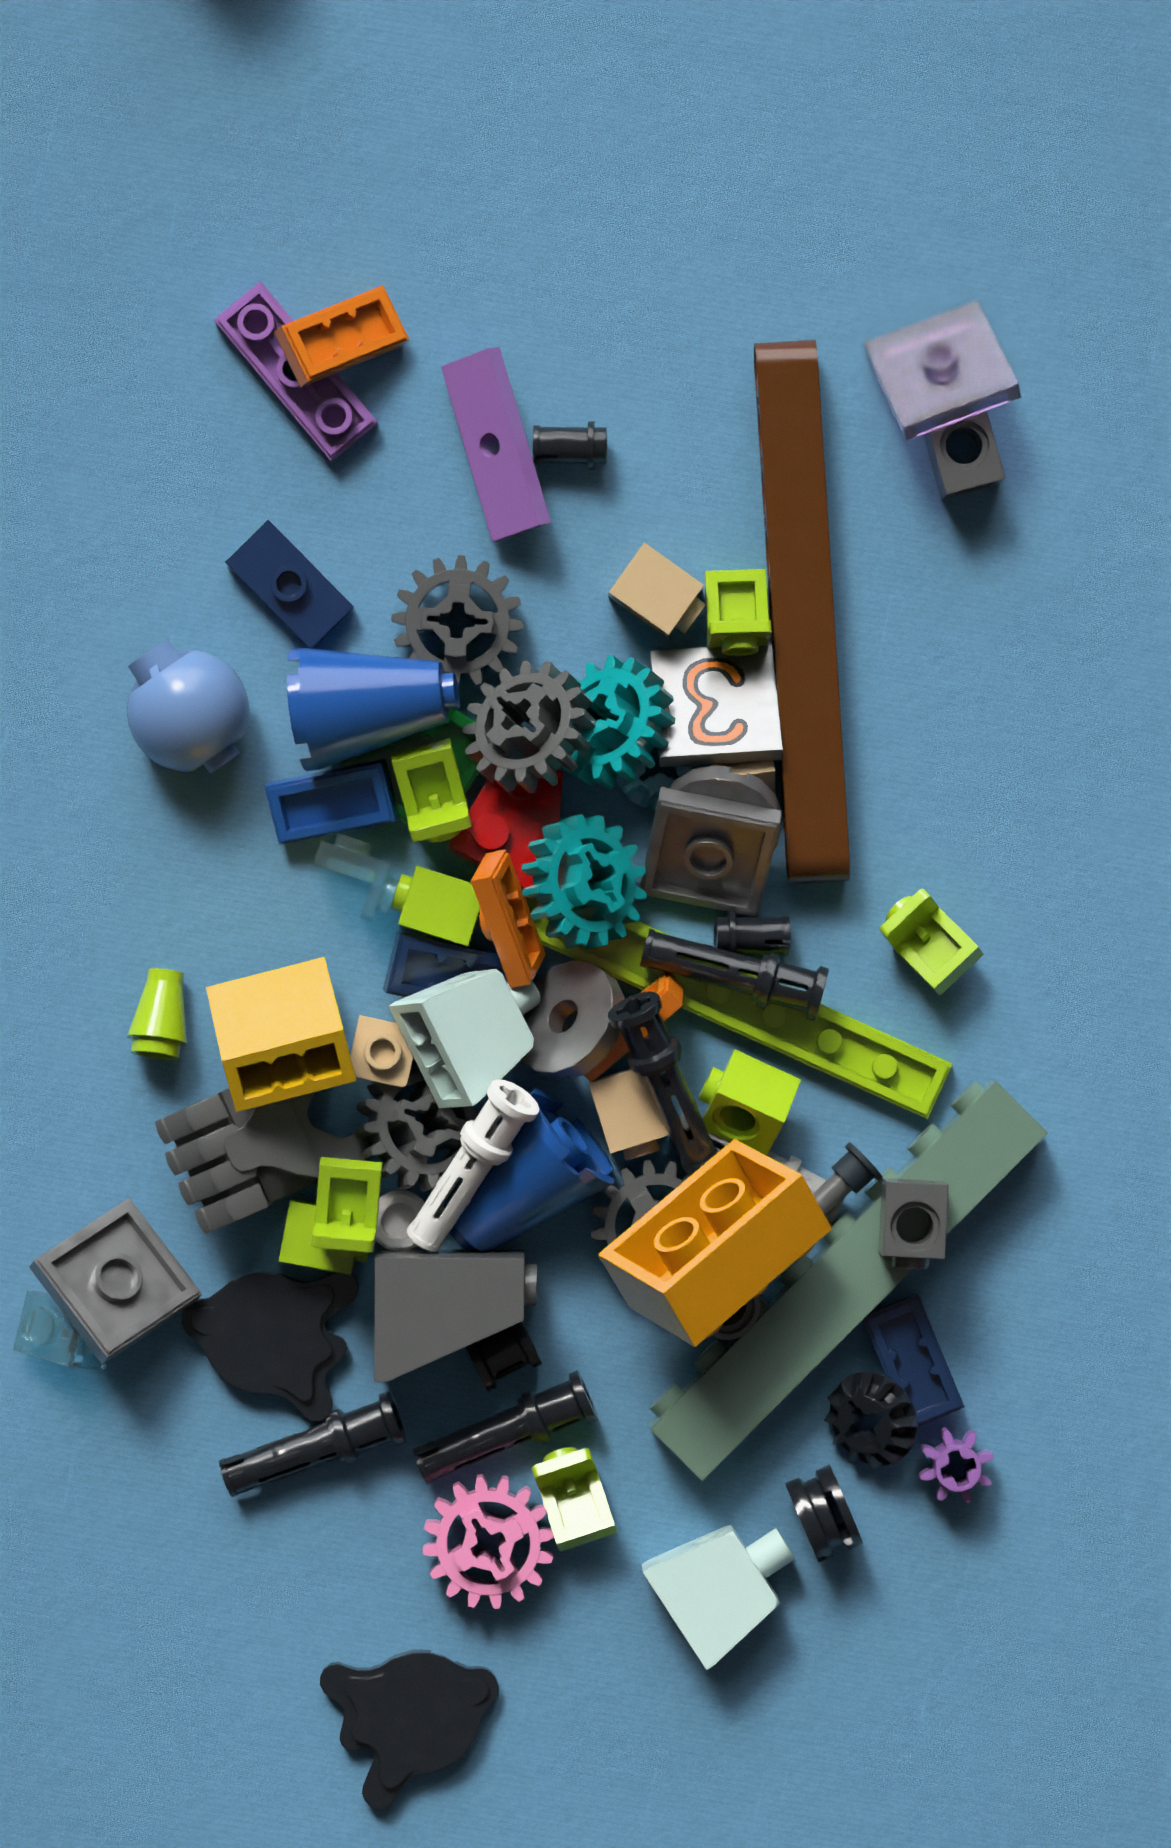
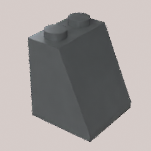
[374,1249,537,1382]

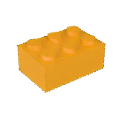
[598,1139,832,1347]

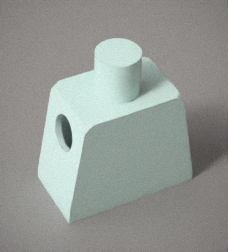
[388,969,540,1108]
[641,1525,796,1670]

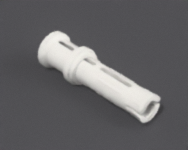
[406,1079,539,1251]

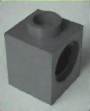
[922,402,1005,500]
[878,1178,949,1269]

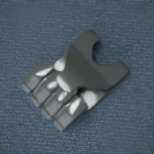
[155,1088,372,1234]

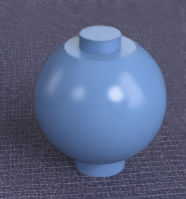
[127,639,250,774]

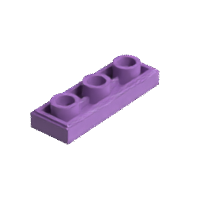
[214,281,378,463]
[441,347,551,542]

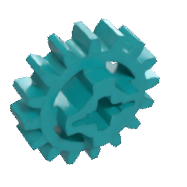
[561,655,676,789]
[521,814,647,949]

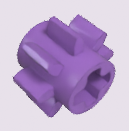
[918,1427,994,1504]

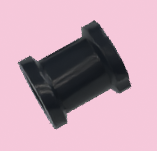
[466,1322,542,1392]

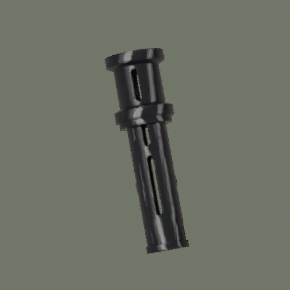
[640,929,829,1021]
[608,991,718,1173]
[412,1370,599,1484]
[219,1391,407,1497]

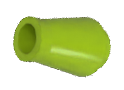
[127,968,187,1060]

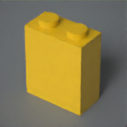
[206,957,357,1112]

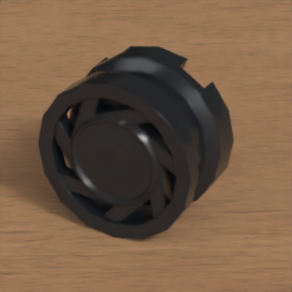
[785,1464,863,1563]

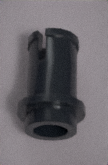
[533,421,607,470]
[713,911,791,955]

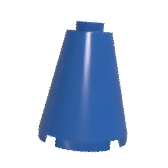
[287,648,460,771]
[449,1088,615,1252]

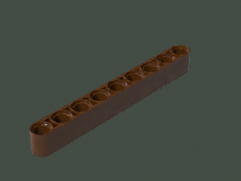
[754,339,850,885]

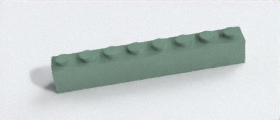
[649,1079,1048,1481]

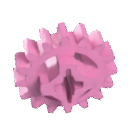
[422,1474,554,1609]

